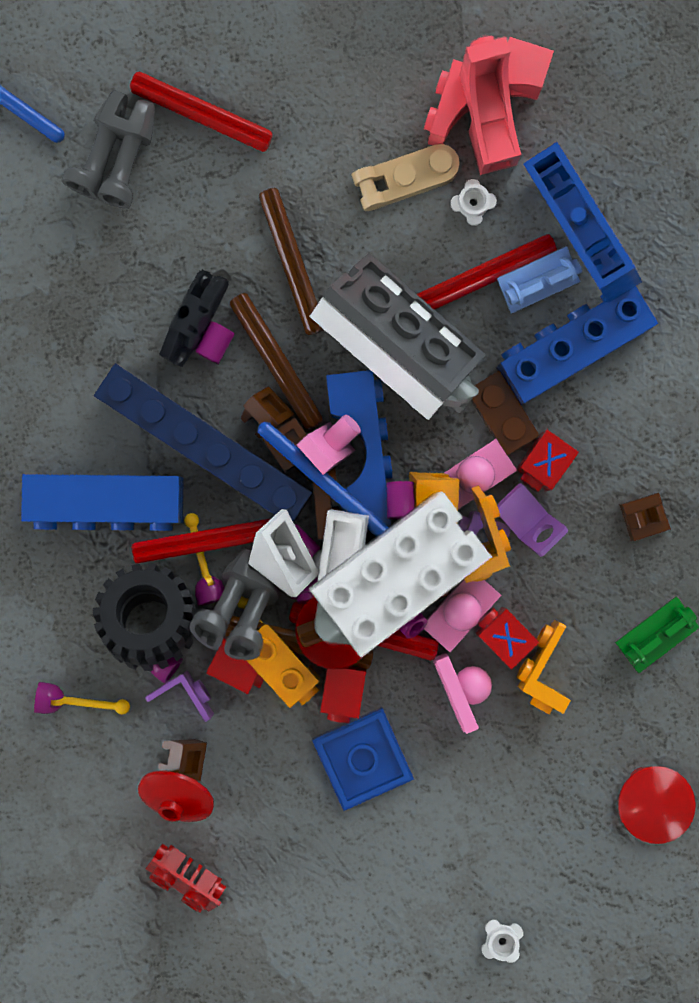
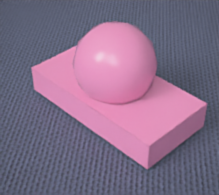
[445,439,517,509]
[424,579,502,652]
[433,653,492,734]

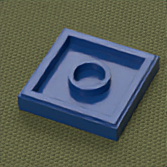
[312,707,414,811]

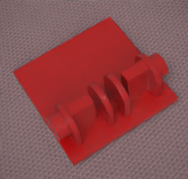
[145,843,226,913]

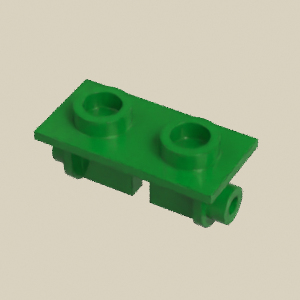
[615,596,699,673]

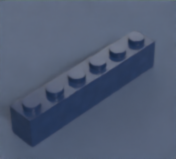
[93,363,313,523]

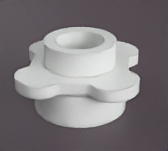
[451,179,497,226]
[481,920,523,963]

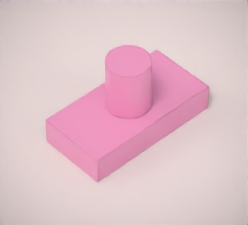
[297,414,361,475]

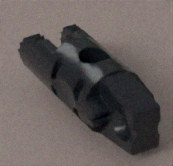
[159,270,229,367]

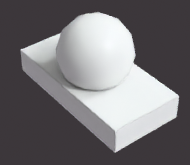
[318,509,369,581]

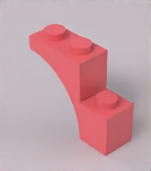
[460,36,521,175]
[424,37,554,146]

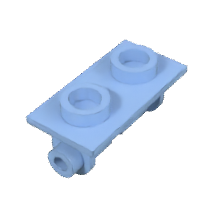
[497,246,582,314]

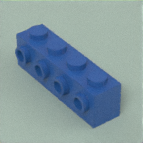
[496,286,658,406]

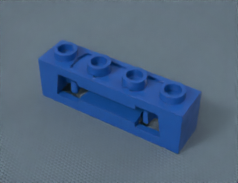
[524,142,642,303]

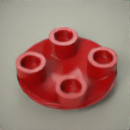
[618,766,696,844]

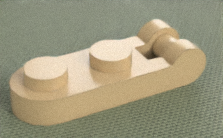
[351,144,460,211]

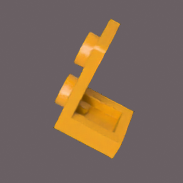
[464,486,511,583]
[516,620,571,715]
[247,624,320,708]

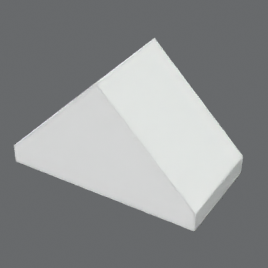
[248,509,319,597]

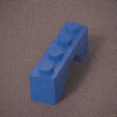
[326,370,393,526]

